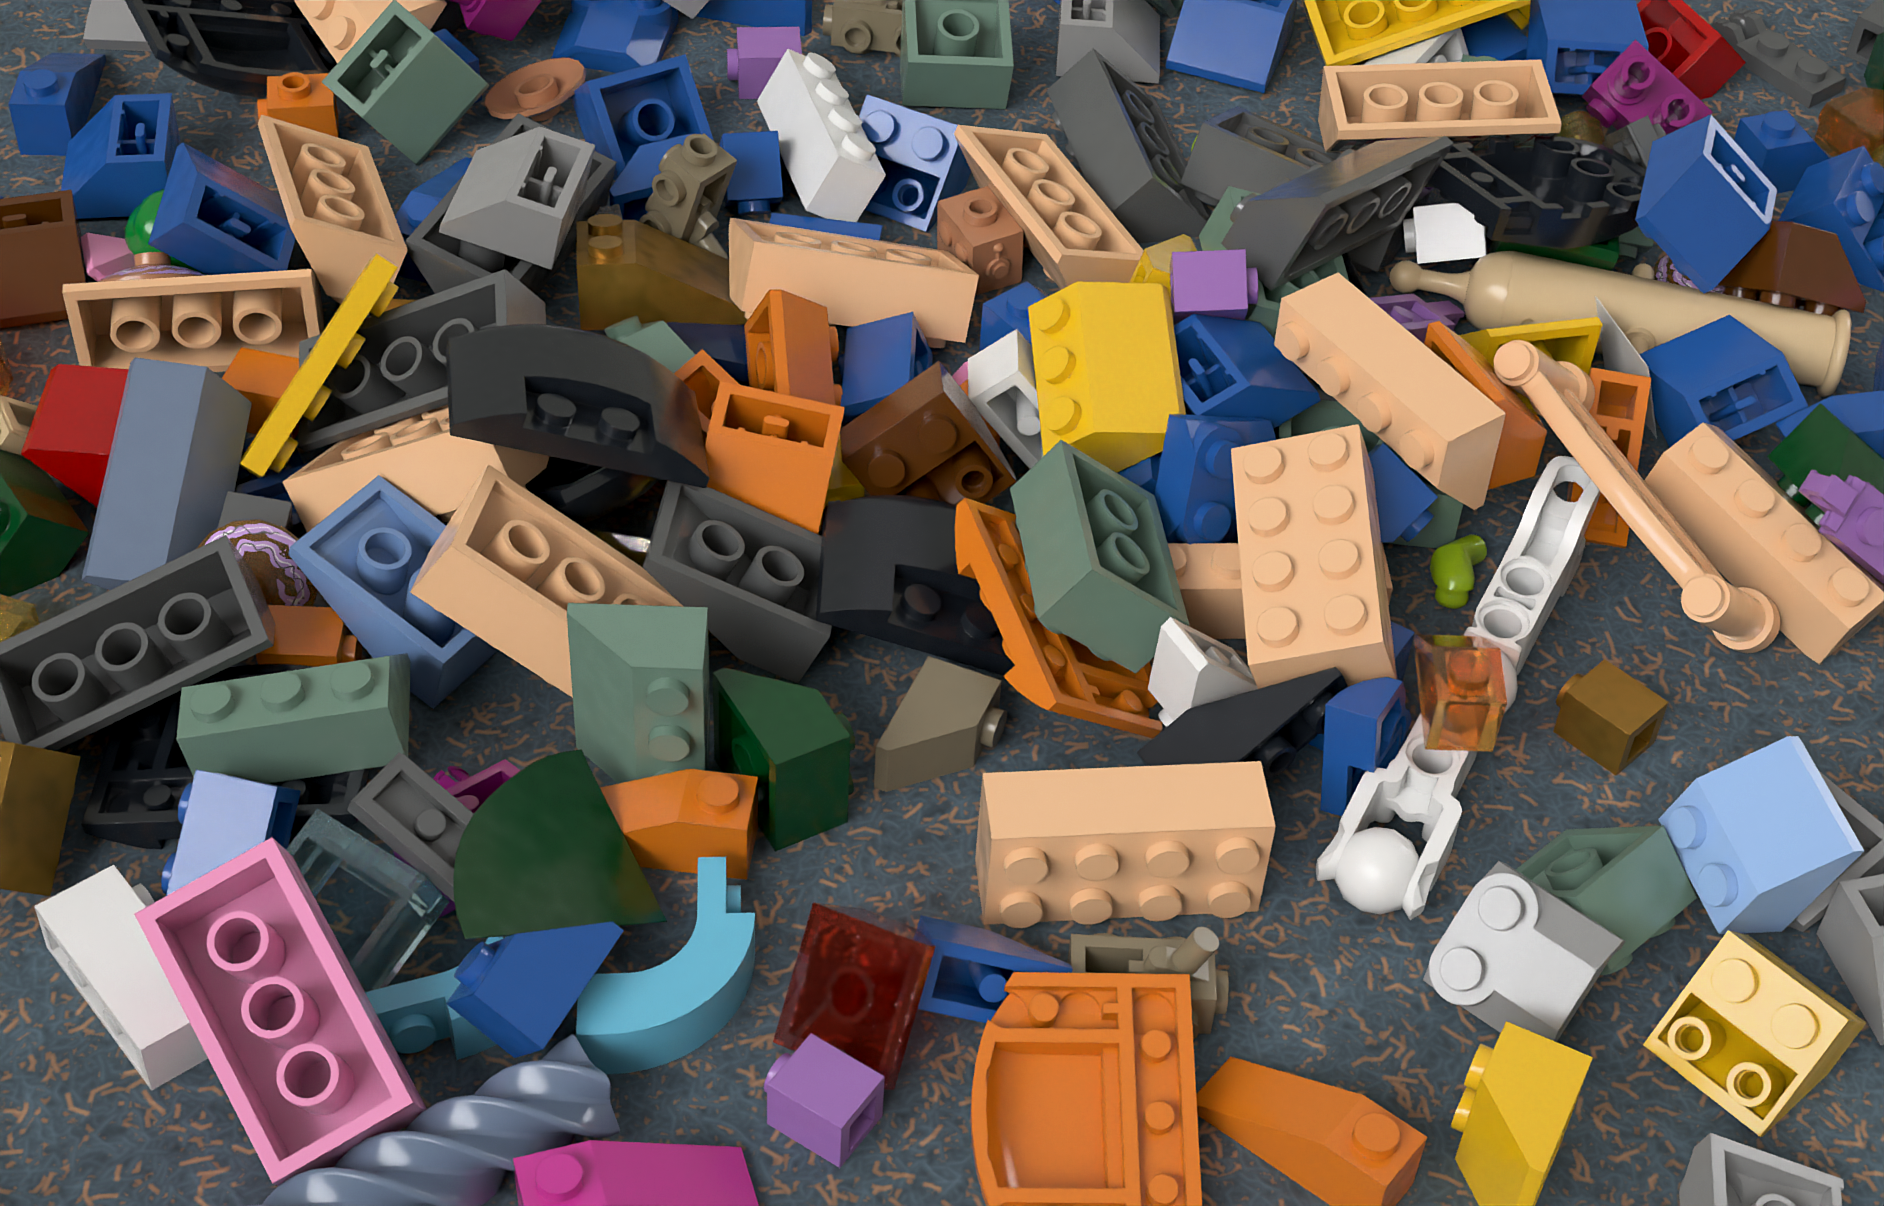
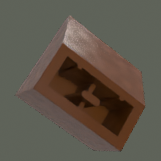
[0,190,88,328]
[1716,221,1866,316]
[840,361,1017,505]

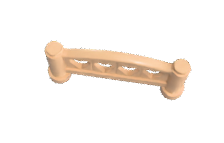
[1494,340,1780,653]

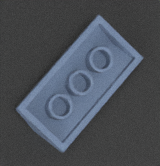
[81,357,252,590]

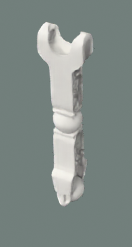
[1316,456,1601,920]

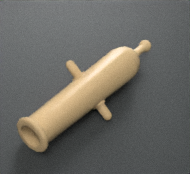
[1389,251,1852,397]

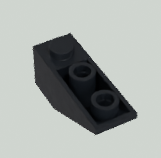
[1137,667,1348,779]

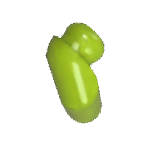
[1430,534,1487,609]

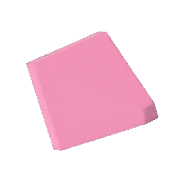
[81,233,135,281]

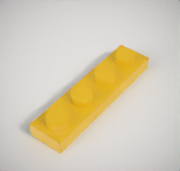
[239,254,399,478]

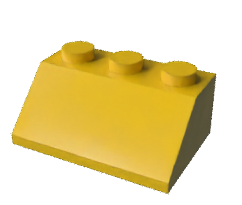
[1028,281,1186,473]

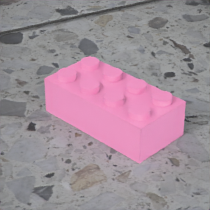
[134,837,427,1186]

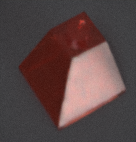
[773,902,936,1090]

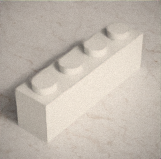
[757,49,886,222]

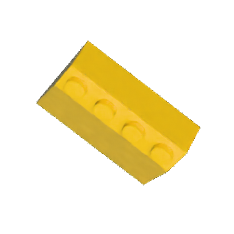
[1301,0,1531,66]

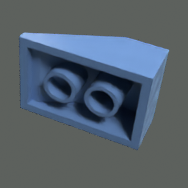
[289,475,498,709]

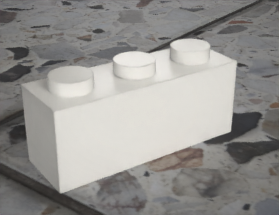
[34,865,208,1090]

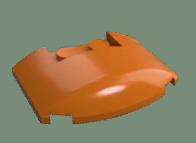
[955,498,1163,738]
[970,972,1202,1206]

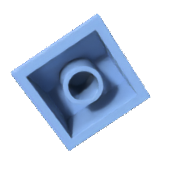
[1658,736,1864,934]

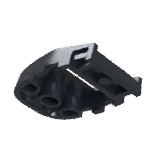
[1425,136,1646,249]

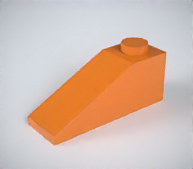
[1567,367,1651,549]
[600,769,758,880]
[1196,1056,1427,1206]

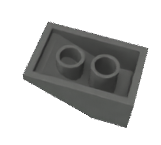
[643,481,832,684]

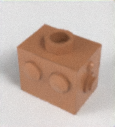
[937,186,1024,295]

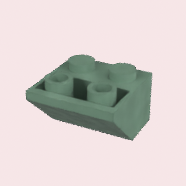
[322,0,490,166]

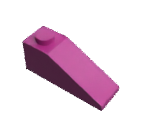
[513,1140,759,1206]

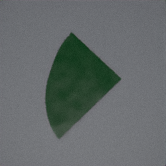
[453,749,667,939]

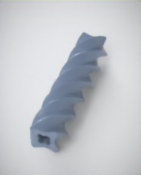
[247,1034,620,1206]

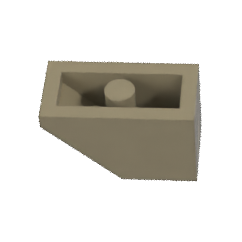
[874,656,1007,792]

